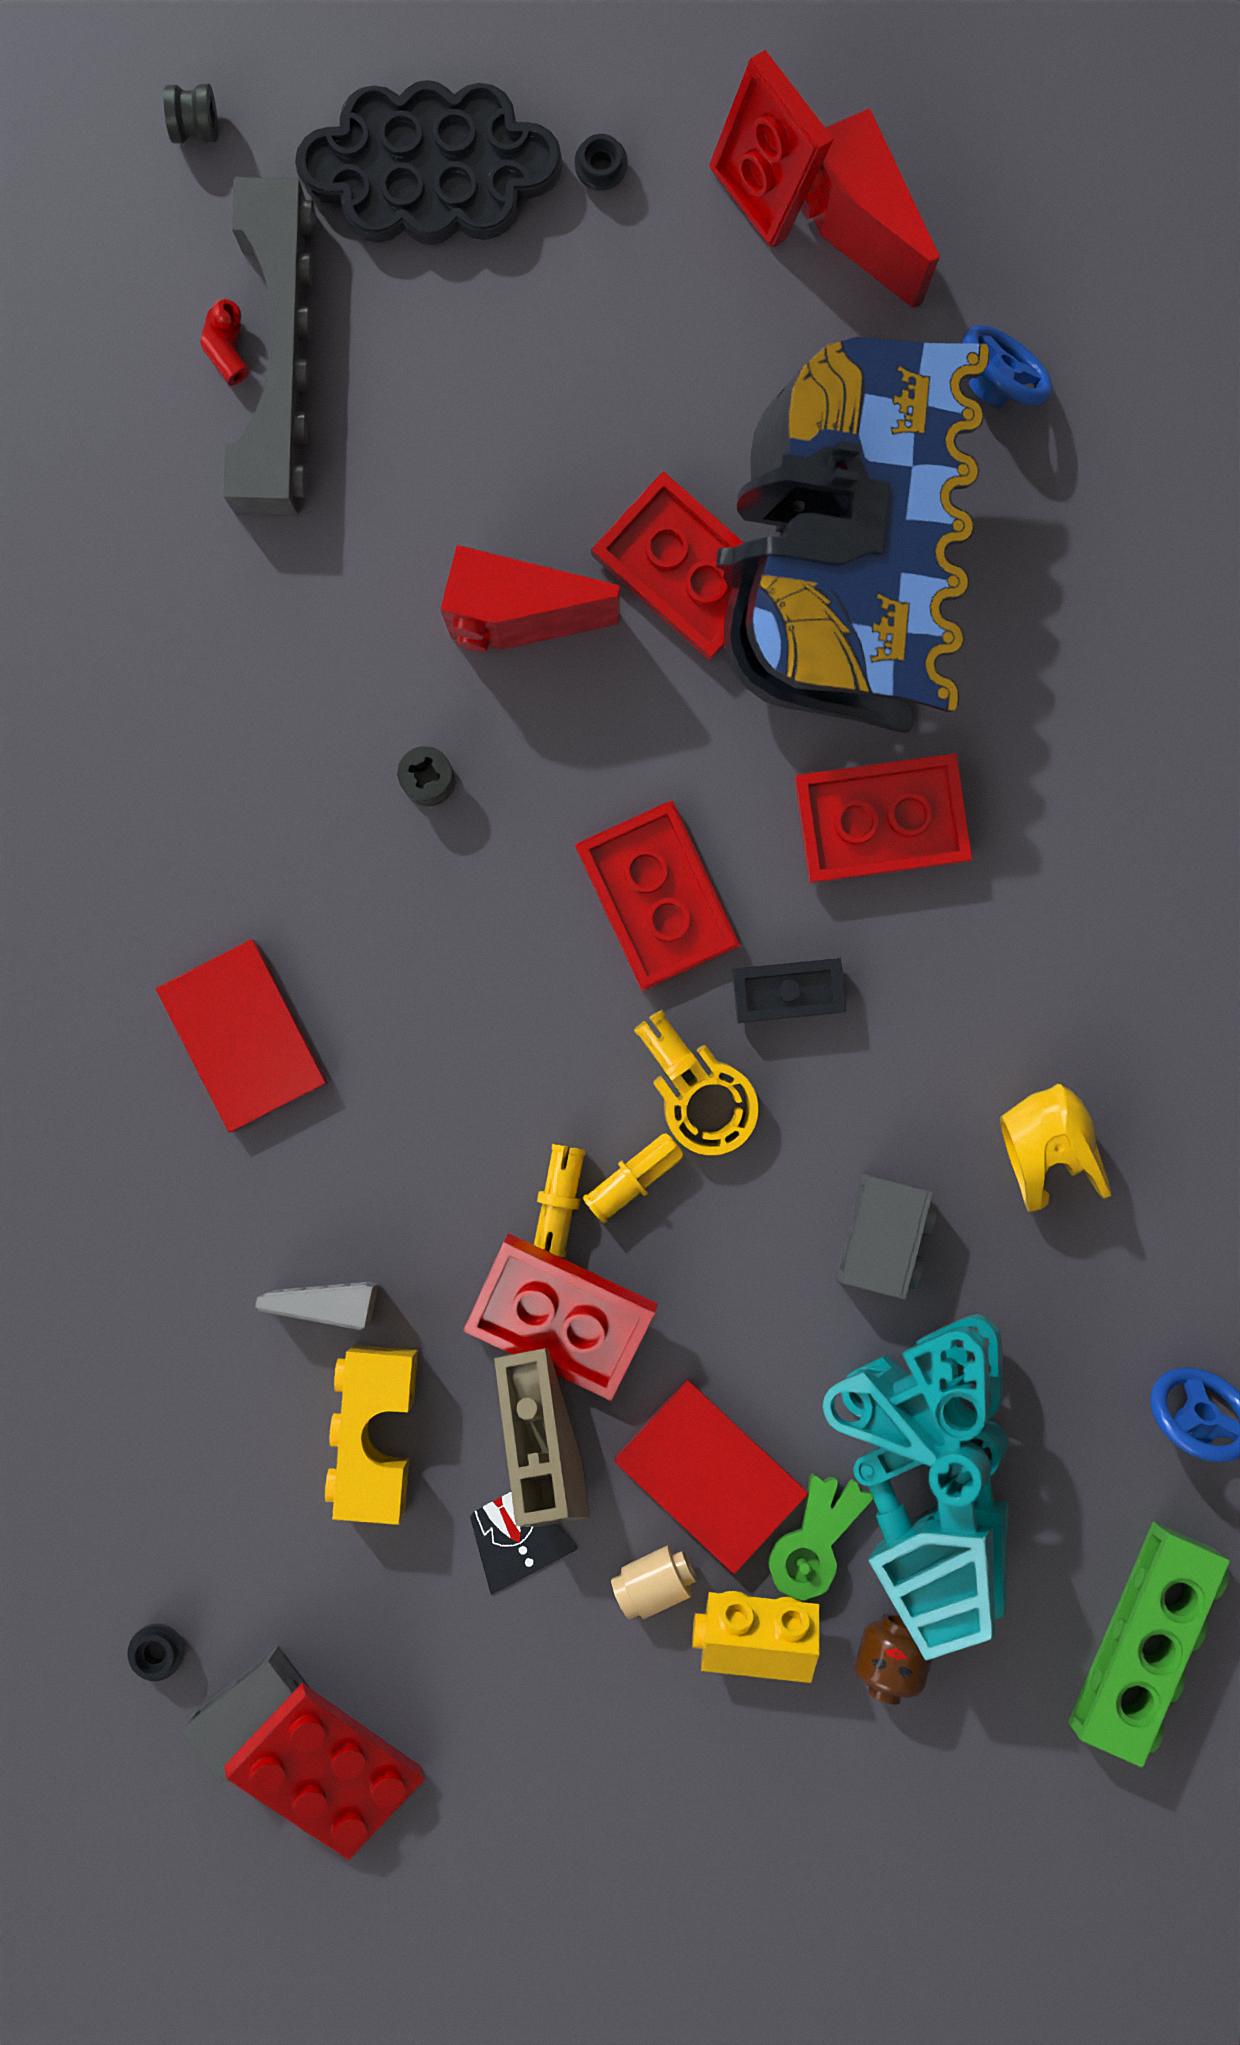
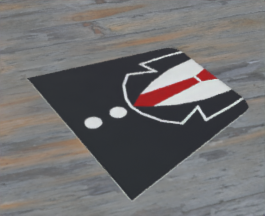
[470,1492,578,1594]

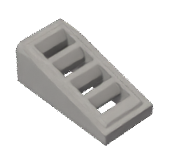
[255,1281,378,1330]

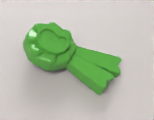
[768,1473,873,1601]

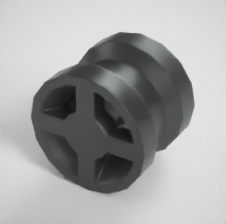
[163,84,218,144]
[397,746,455,807]

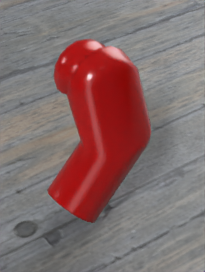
[201,299,250,386]

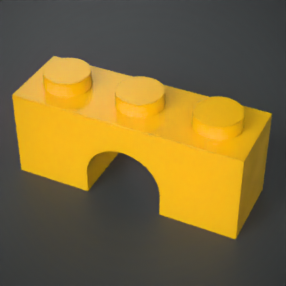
[325,1345,418,1525]

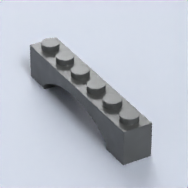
[223,177,316,515]

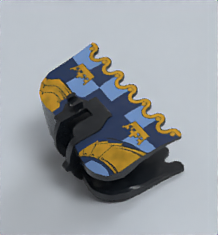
[716,337,990,733]

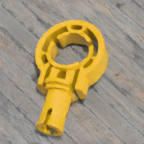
[634,1010,758,1155]

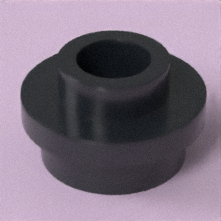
[575,133,627,191]
[127,1623,184,1681]

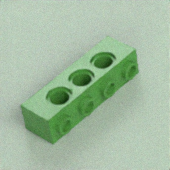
[1068,1521,1230,1768]

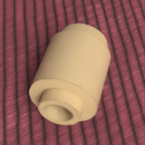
[611,1545,697,1620]

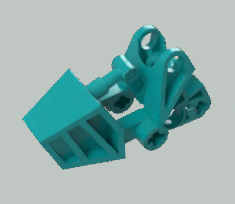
[823,1314,1009,1660]

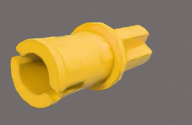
[582,1133,684,1224]

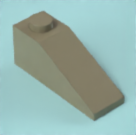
[494,1348,590,1527]

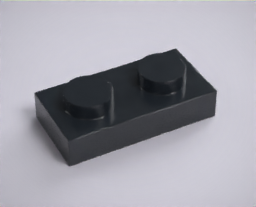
[731,958,847,1024]

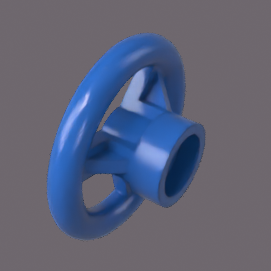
[962,325,1053,408]
[1150,1367,1240,1463]

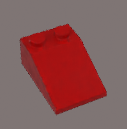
[800,108,940,308]
[440,545,620,653]

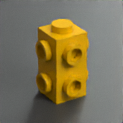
[692,1591,819,1683]

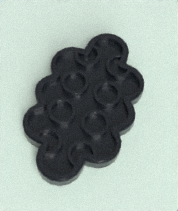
[295,80,562,245]

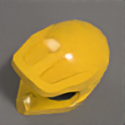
[1000,1084,1112,1212]

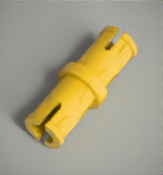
[534,1144,586,1257]

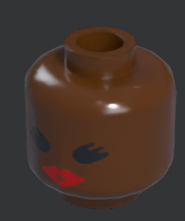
[855,1614,932,1705]

